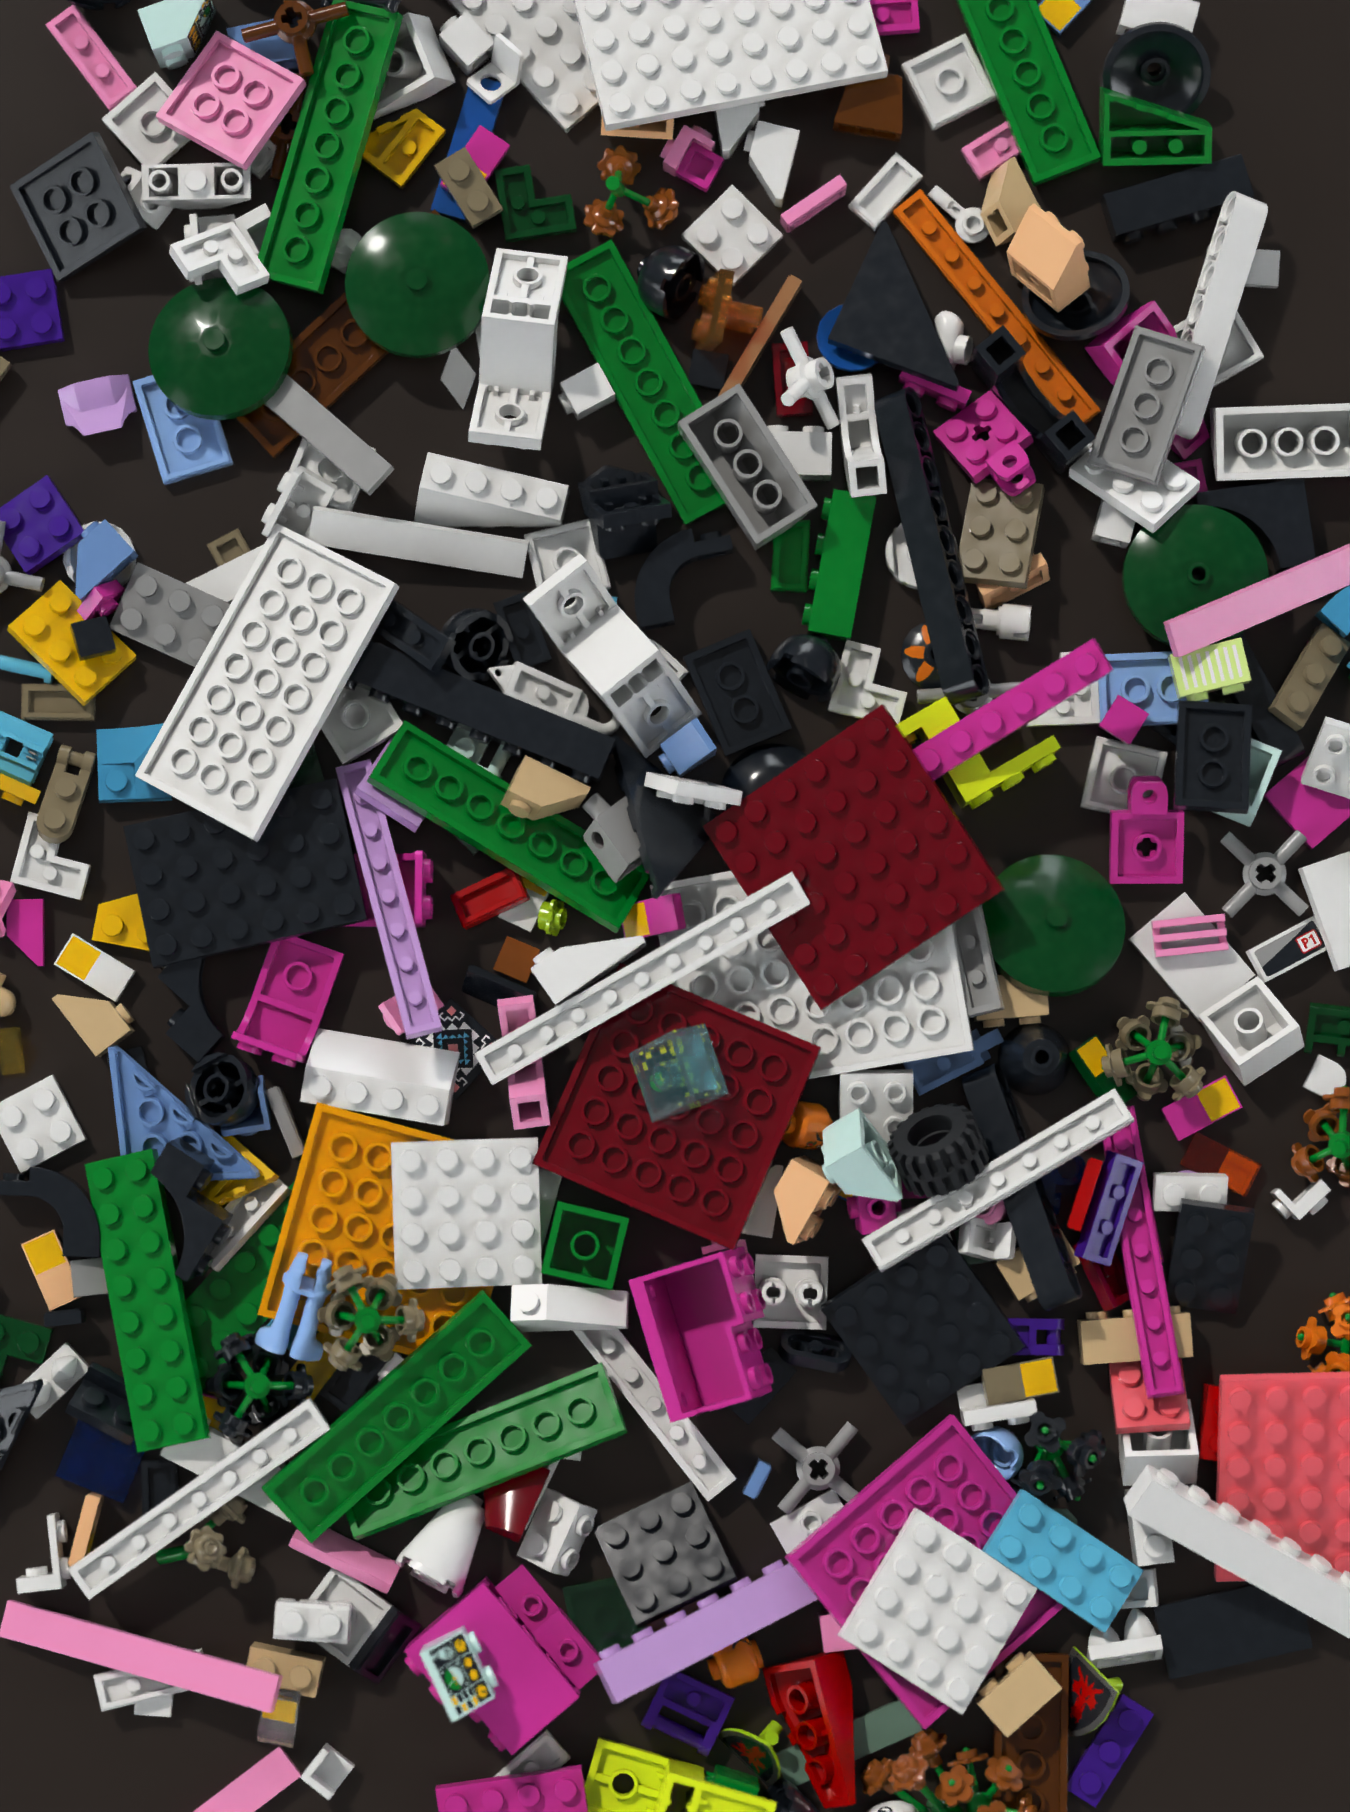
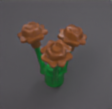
[860,1728,964,1812]

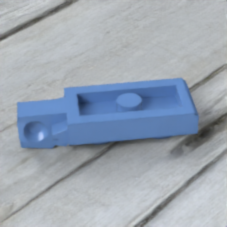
[903,1028,1004,1096]

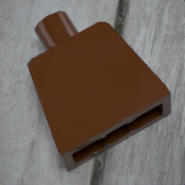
[833,53,903,142]

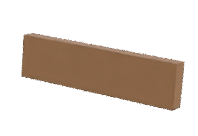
[718,274,802,396]

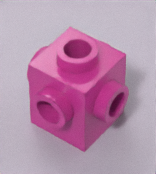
[847,1195,902,1235]

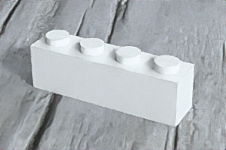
[160,1417,291,1522]

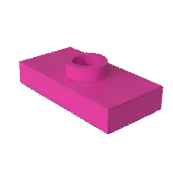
[495,1563,560,1632]
[531,1608,601,1690]

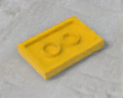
[7,580,137,706]

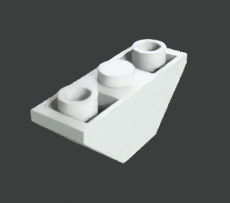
[141,163,251,209]

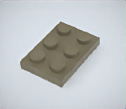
[958,478,1045,589]

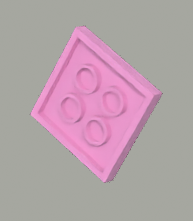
[156,30,307,171]

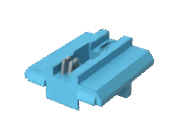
[0,711,54,787]

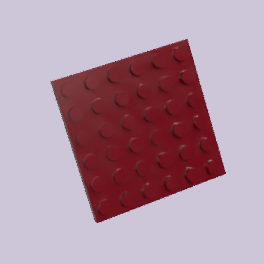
[702,705,1005,1010]
[532,963,821,1250]

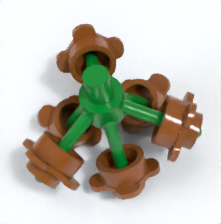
[1291,1085,1350,1188]

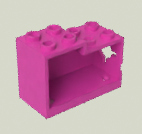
[628,1246,773,1423]
[404,1576,581,1755]

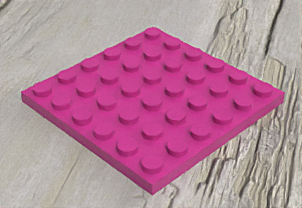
[785,1414,1064,1729]

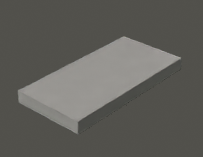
[1087,325,1206,486]

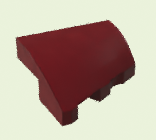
[483,1467,550,1543]

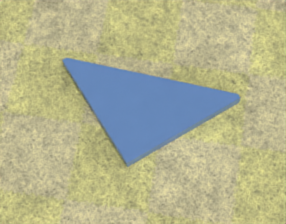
[108,1045,260,1181]

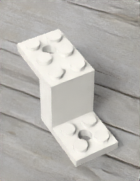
[468,248,568,451]
[523,554,702,758]

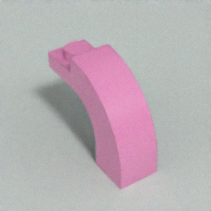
[497,995,550,1130]

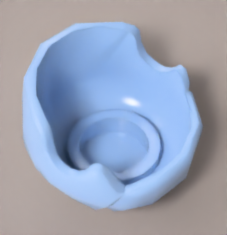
[971,1426,1024,1480]

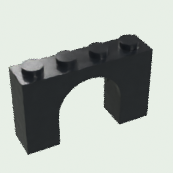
[969,325,1096,475]

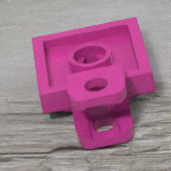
[933,390,1036,497]
[1109,776,1185,884]

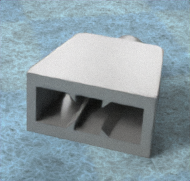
[582,793,642,883]

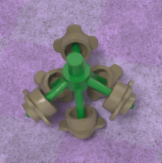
[1101,997,1206,1101]
[317,1265,425,1371]

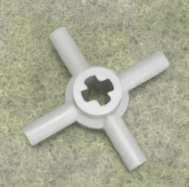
[780,326,840,429]

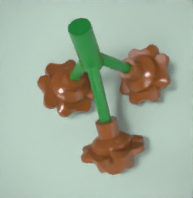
[583,145,679,237]

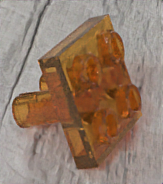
[691,269,763,352]

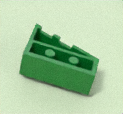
[1099,87,1212,166]

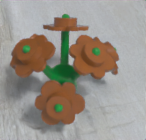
[935,1747,1037,1812]

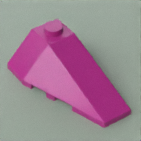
[1085,301,1210,460]

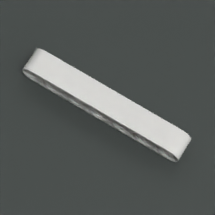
[1176,191,1268,440]

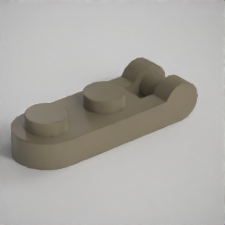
[36,744,97,844]

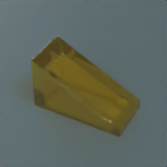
[0,1027,25,1075]

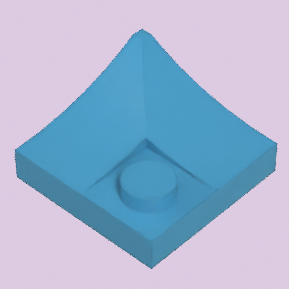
[96,723,172,803]

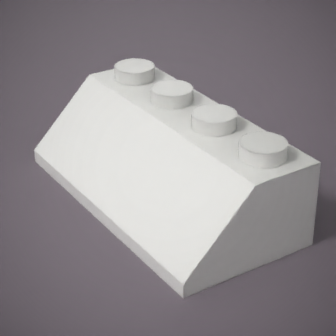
[1210,403,1350,481]
[300,1028,460,1126]

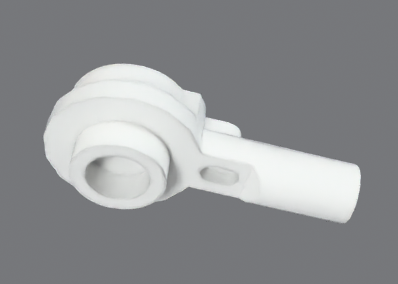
[928,185,989,244]

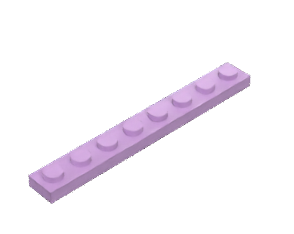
[335,759,443,1040]

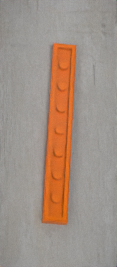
[892,189,1101,425]

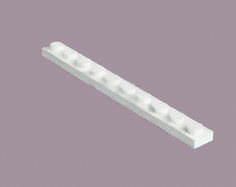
[474,871,811,1085]

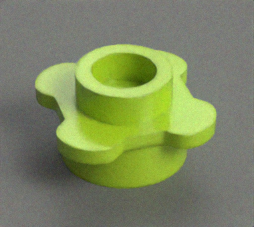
[538,899,567,936]

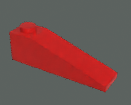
[762,1651,856,1809]

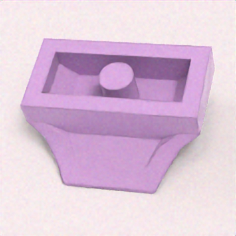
[58,374,137,436]

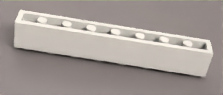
[1123,1464,1350,1639]

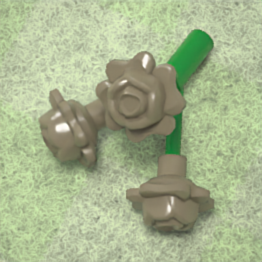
[156,1495,256,1589]

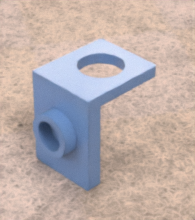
[221,1075,271,1137]

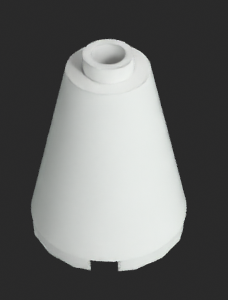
[395,1495,485,1598]

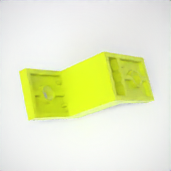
[898,696,1061,810]
[585,1736,777,1812]

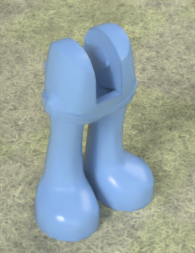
[254,1252,332,1361]

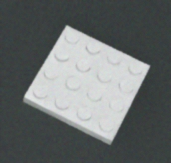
[391,1137,542,1290]
[838,1508,1038,1715]

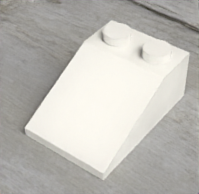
[374,12,456,120]
[530,935,646,1006]

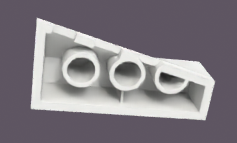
[414,452,570,528]

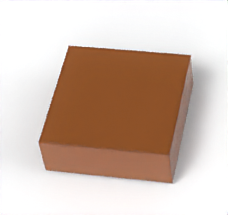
[493,936,541,984]

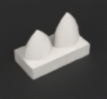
[22,1342,90,1419]
[1087,1608,1163,1669]

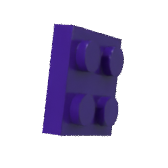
[0,268,65,352]
[0,475,85,575]

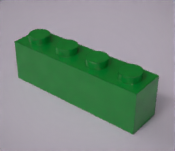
[801,489,876,642]

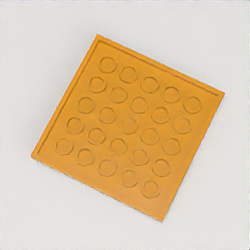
[258,1102,494,1355]

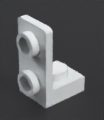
[16,1512,71,1594]

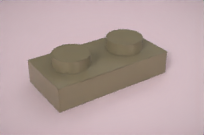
[434,147,503,229]

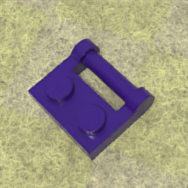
[640,1671,735,1757]

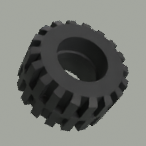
[888,1103,989,1197]

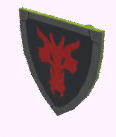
[1068,1646,1123,1737]
[717,1720,783,1787]

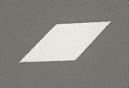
[441,348,476,409]

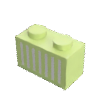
[1168,638,1251,702]

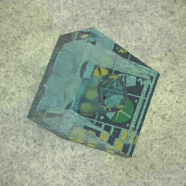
[629,1024,729,1122]

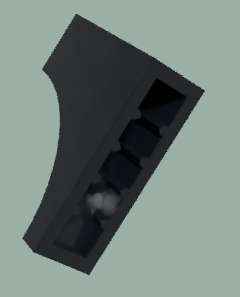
[1192,478,1316,573]

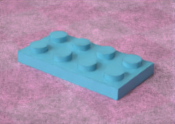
[982,1489,1144,1633]

